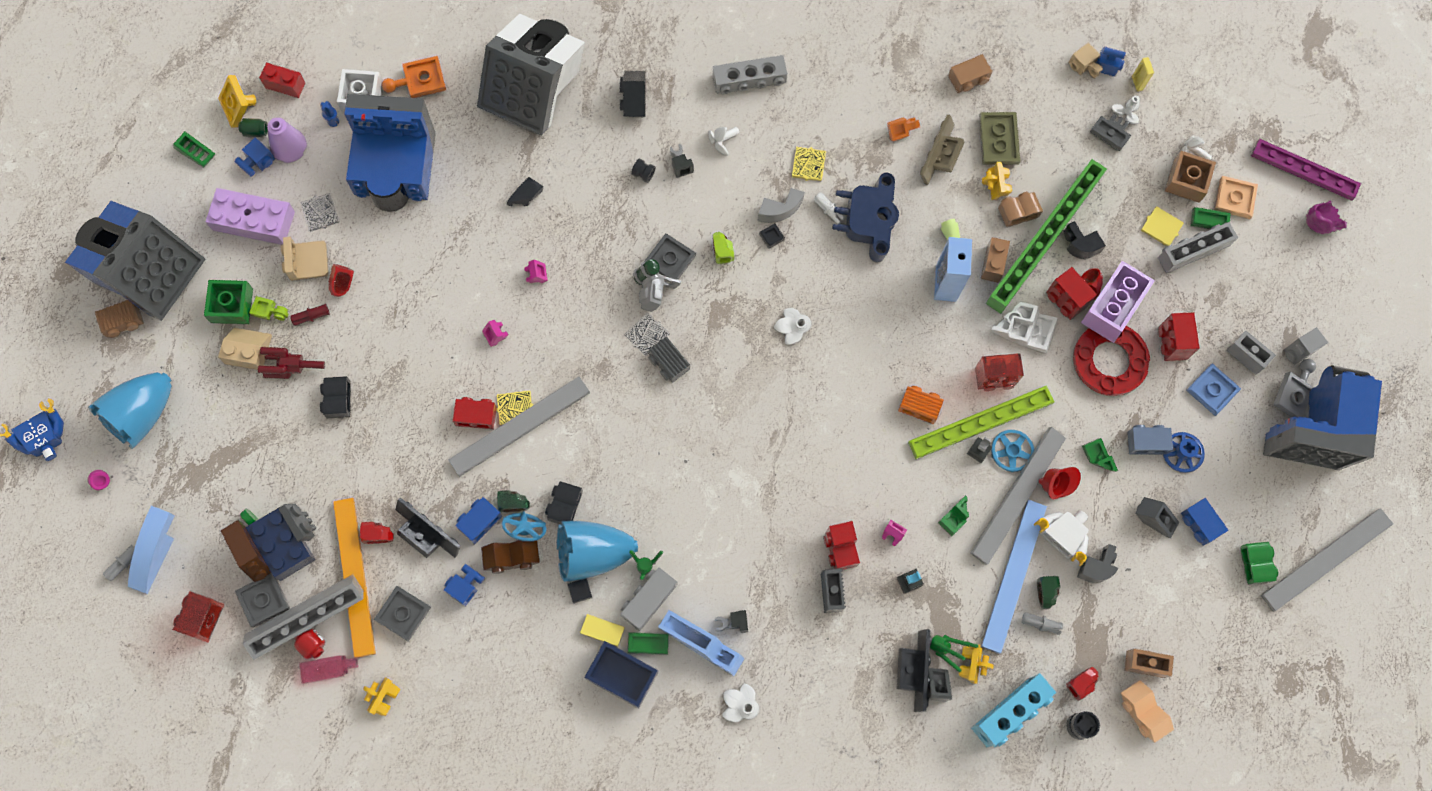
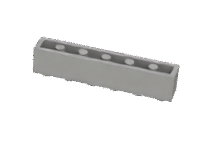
[243,575,364,660]

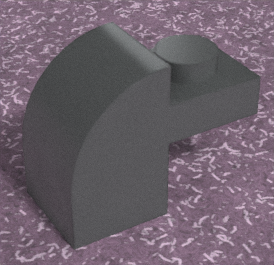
[1077,544,1118,583]

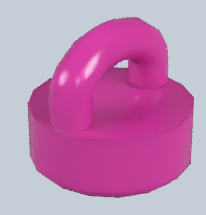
[87,469,110,490]

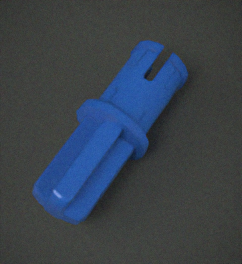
[320,101,339,127]

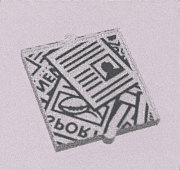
[300,193,340,232]
[624,313,670,356]

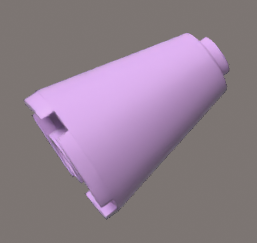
[267,118,307,163]

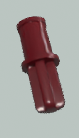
[290,303,330,326]

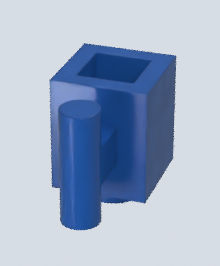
[1096,47,1126,77]
[234,138,275,177]
[444,564,485,607]

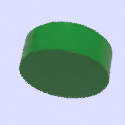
[240,508,259,525]

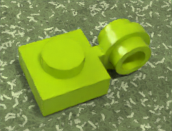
[249,296,289,321]

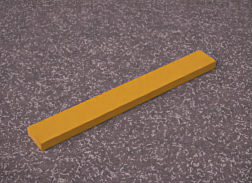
[333,498,376,658]

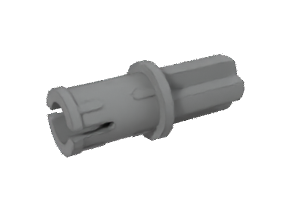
[103,544,135,581]
[1022,613,1063,635]

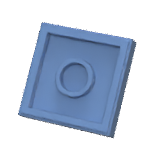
[1186,363,1241,416]

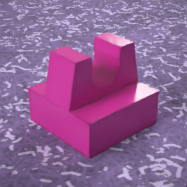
[524,259,548,283]
[482,320,509,347]
[882,519,907,546]

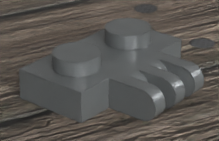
[1090,113,1132,151]
[278,504,316,542]

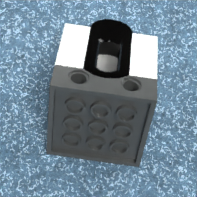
[477,14,585,136]

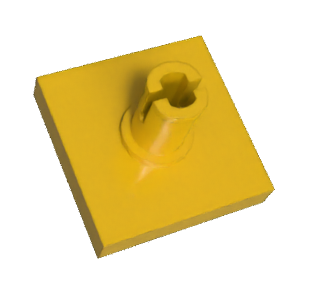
[218,75,256,128]

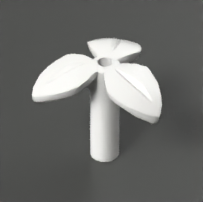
[1112,96,1140,124]
[708,127,739,155]
[1181,135,1212,160]

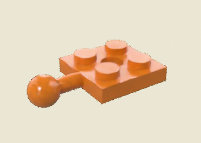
[382,56,446,98]

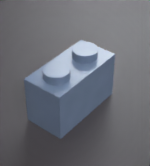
[1127,425,1173,455]

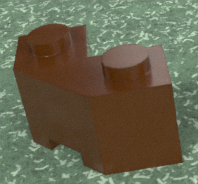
[481,540,540,574]

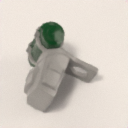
[633,259,681,312]

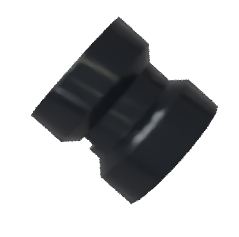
[631,158,656,183]

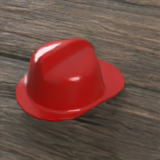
[1038,467,1081,500]

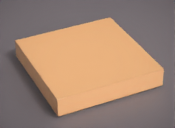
[1215,176,1258,219]

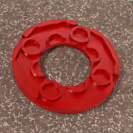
[1073,326,1150,396]

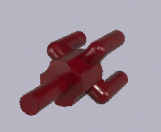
[258,347,325,379]

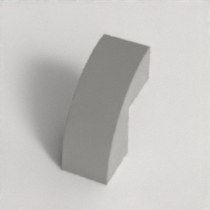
[758,188,805,223]

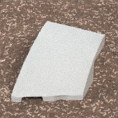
[992,302,1058,353]

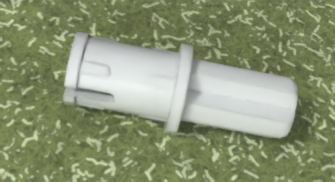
[814,192,846,224]

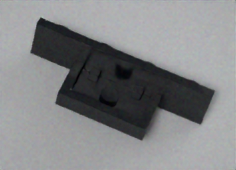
[395,497,461,558]
[897,629,932,712]

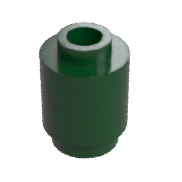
[238,118,268,137]

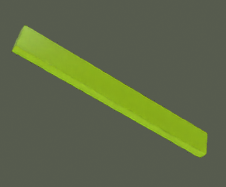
[908,385,1055,459]

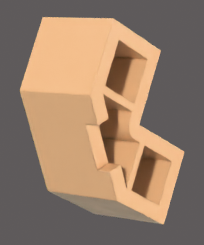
[1121,680,1174,743]

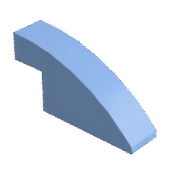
[128,506,175,594]
[658,610,744,676]

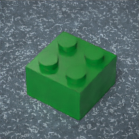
[204,280,253,324]

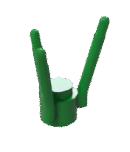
[629,550,663,580]
[930,635,978,672]

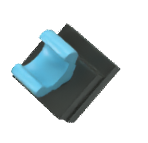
[897,568,924,594]

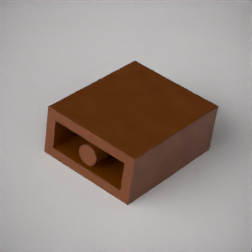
[220,520,271,582]

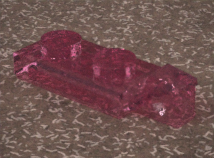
[299,655,359,684]

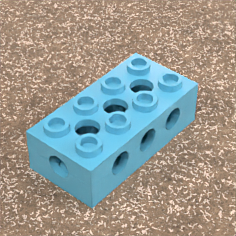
[971,673,1057,748]

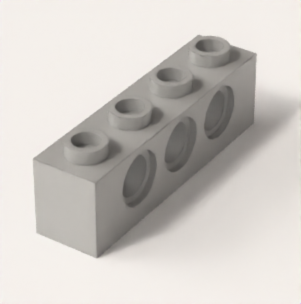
[712,55,788,94]

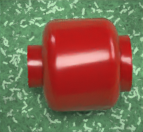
[294,629,325,659]

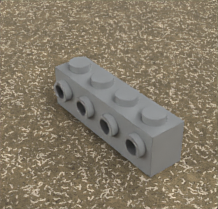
[1158,222,1238,274]

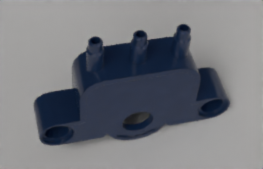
[832,172,899,262]

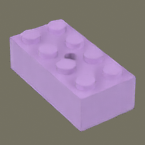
[205,188,295,245]
[1081,261,1155,343]

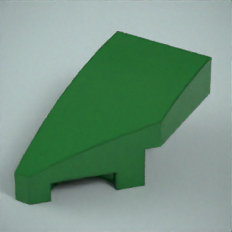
[1082,438,1118,472]
[938,495,969,536]

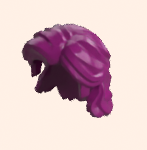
[1306,200,1347,234]

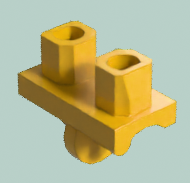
[982,162,1012,200]
[959,644,994,684]
[363,677,400,716]

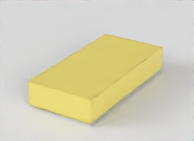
[1131,57,1154,91]
[580,614,625,647]

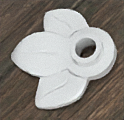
[774,308,812,345]
[722,683,759,722]

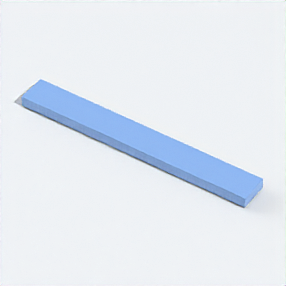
[981,500,1047,654]

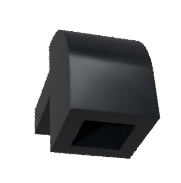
[1064,221,1106,259]

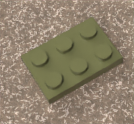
[979,112,1020,165]

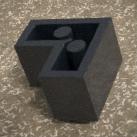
[620,71,646,117]

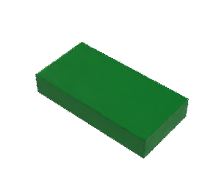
[1191,207,1231,229]
[628,632,669,655]

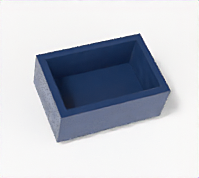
[246,506,316,581]
[584,641,659,709]

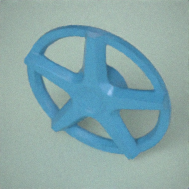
[991,430,1034,472]
[502,511,546,541]

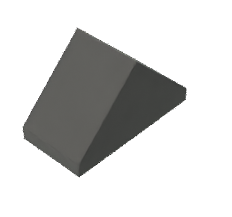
[927,668,952,702]

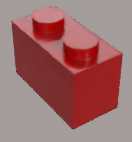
[259,62,306,98]
[453,397,497,430]

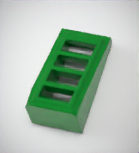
[173,131,216,168]

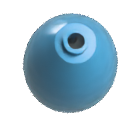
[88,372,172,449]
[557,521,638,582]

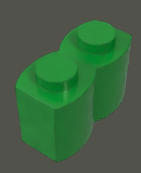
[1241,542,1278,585]

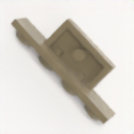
[920,114,965,185]

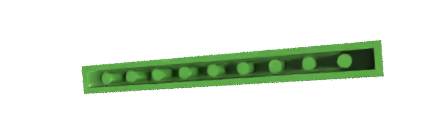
[986,159,1107,314]

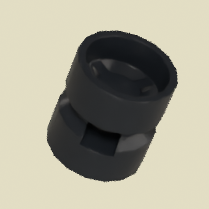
[1066,711,1100,740]

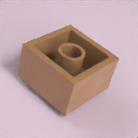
[1165,151,1216,203]

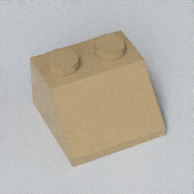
[218,328,272,370]

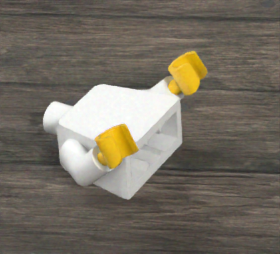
[1034,510,1089,566]

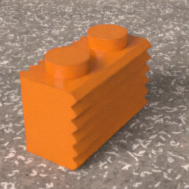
[898,386,944,424]

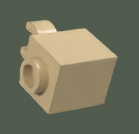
[1068,42,1103,79]

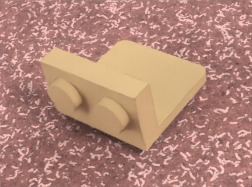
[281,237,329,281]

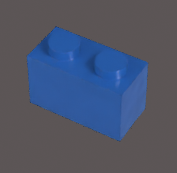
[455,497,502,545]
[1180,497,1229,546]

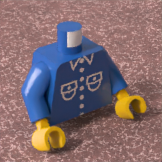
[0,398,64,461]

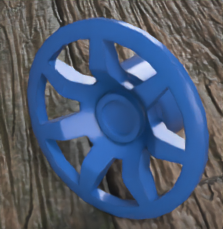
[1163,432,1205,473]

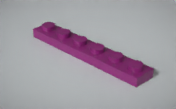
[1251,138,1361,201]

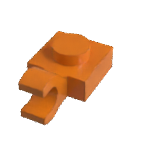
[887,117,920,141]

